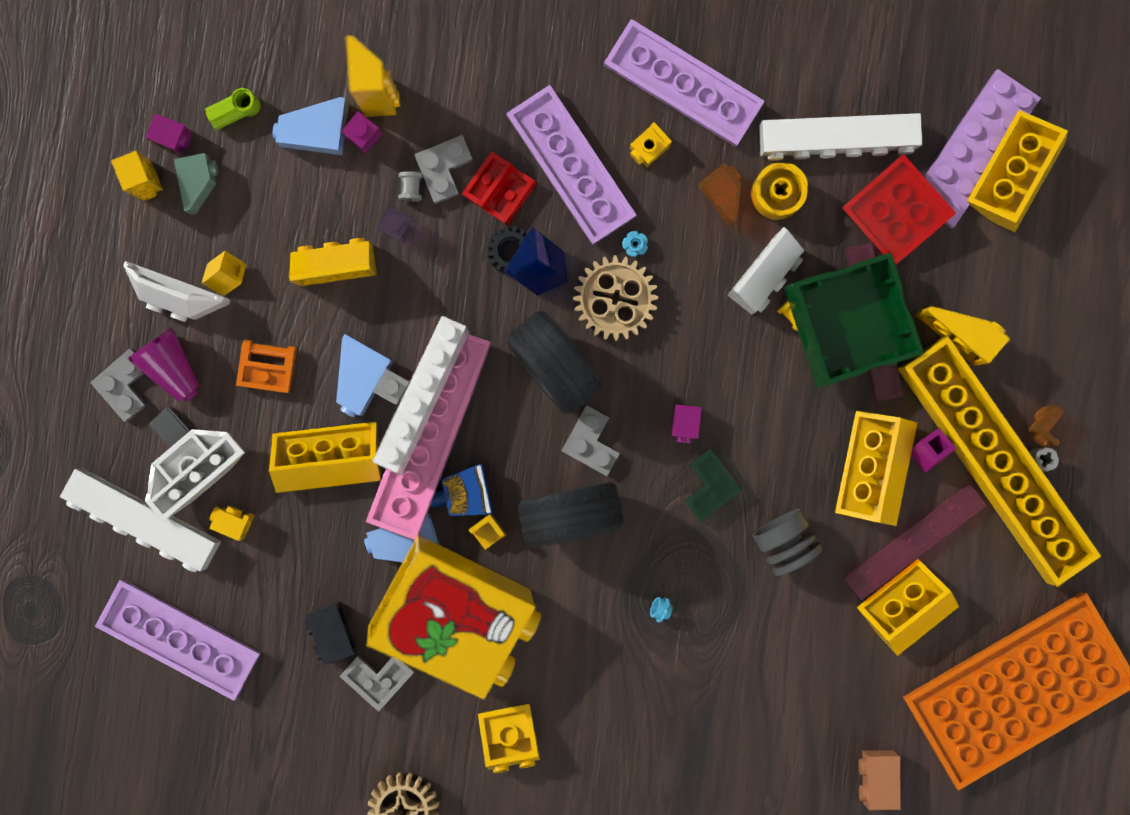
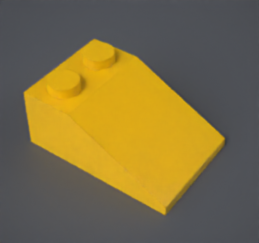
[915,306,1010,366]

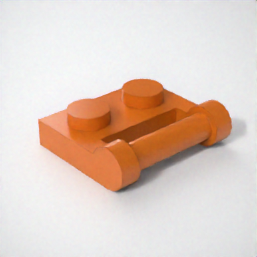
[236,340,297,393]

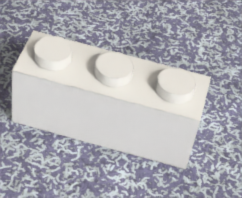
[728,227,804,314]

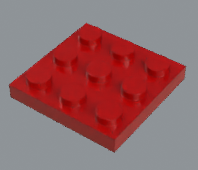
[842,154,956,265]

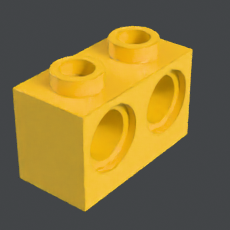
[111,151,163,200]

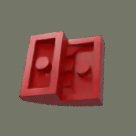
[462,151,537,226]

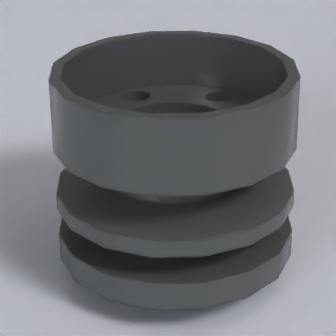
[752,509,823,576]

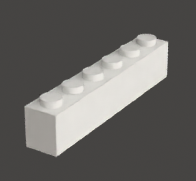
[759,113,922,161]
[373,316,469,476]
[60,468,221,572]

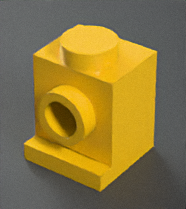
[630,122,672,167]
[209,506,255,541]

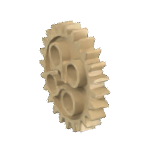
[573,255,658,341]

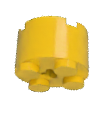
[751,163,808,221]

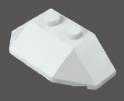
[124,261,230,322]
[145,429,245,522]

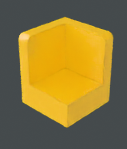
[201,251,247,296]
[469,513,507,550]

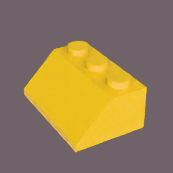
[289,238,377,286]
[857,559,959,656]

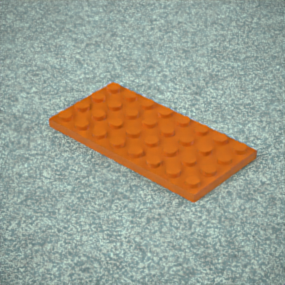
[903,592,1130,791]

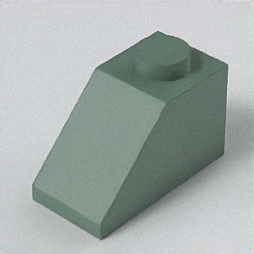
[174,153,218,215]

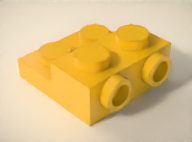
[478,704,540,773]

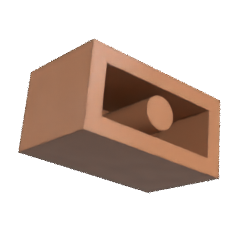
[858,750,901,810]

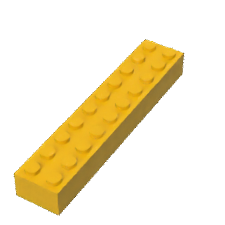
[897,337,1101,587]

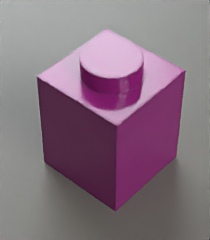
[341,112,382,154]
[145,113,191,154]
[670,404,702,444]
[911,428,956,473]

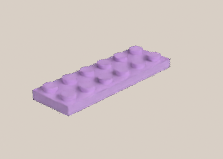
[603,19,764,147]
[924,69,1041,229]
[506,85,636,245]
[95,579,261,701]

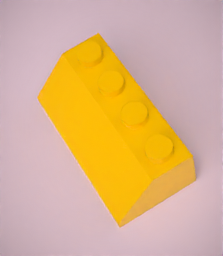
[347,36,400,117]
[967,110,1068,232]
[835,411,917,526]
[269,422,381,493]

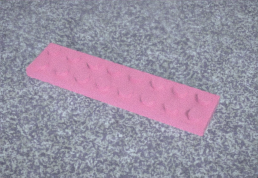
[366,334,491,540]

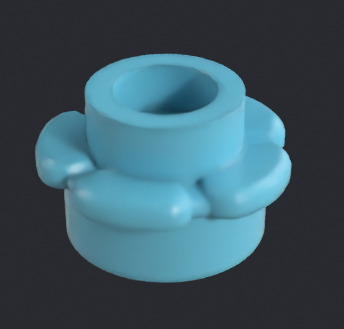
[622,231,648,257]
[650,597,673,623]

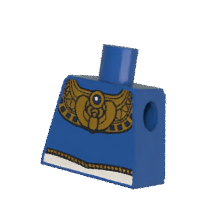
[431,464,493,516]

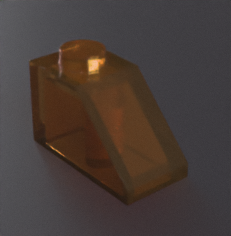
[698,162,741,227]

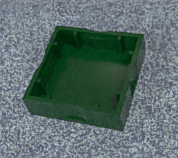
[784,252,924,388]

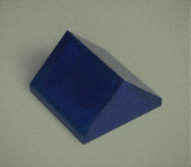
[504,227,568,296]

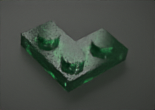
[683,449,742,522]

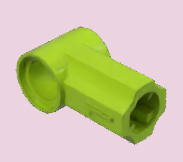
[205,88,261,130]

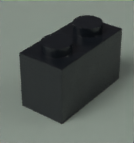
[305,602,358,665]

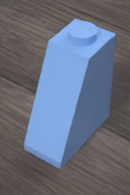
[273,97,349,155]
[336,334,394,418]
[364,513,439,562]

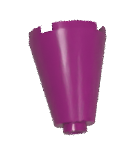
[127,328,200,402]

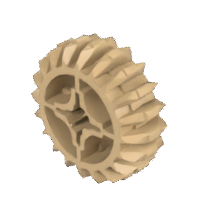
[367,772,439,815]

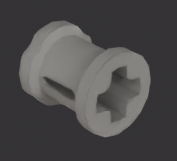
[398,172,422,202]
[1029,448,1059,472]

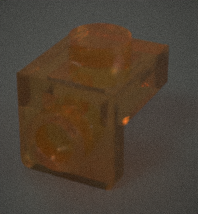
[1028,405,1064,447]

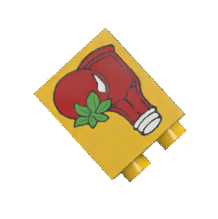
[367,535,541,699]

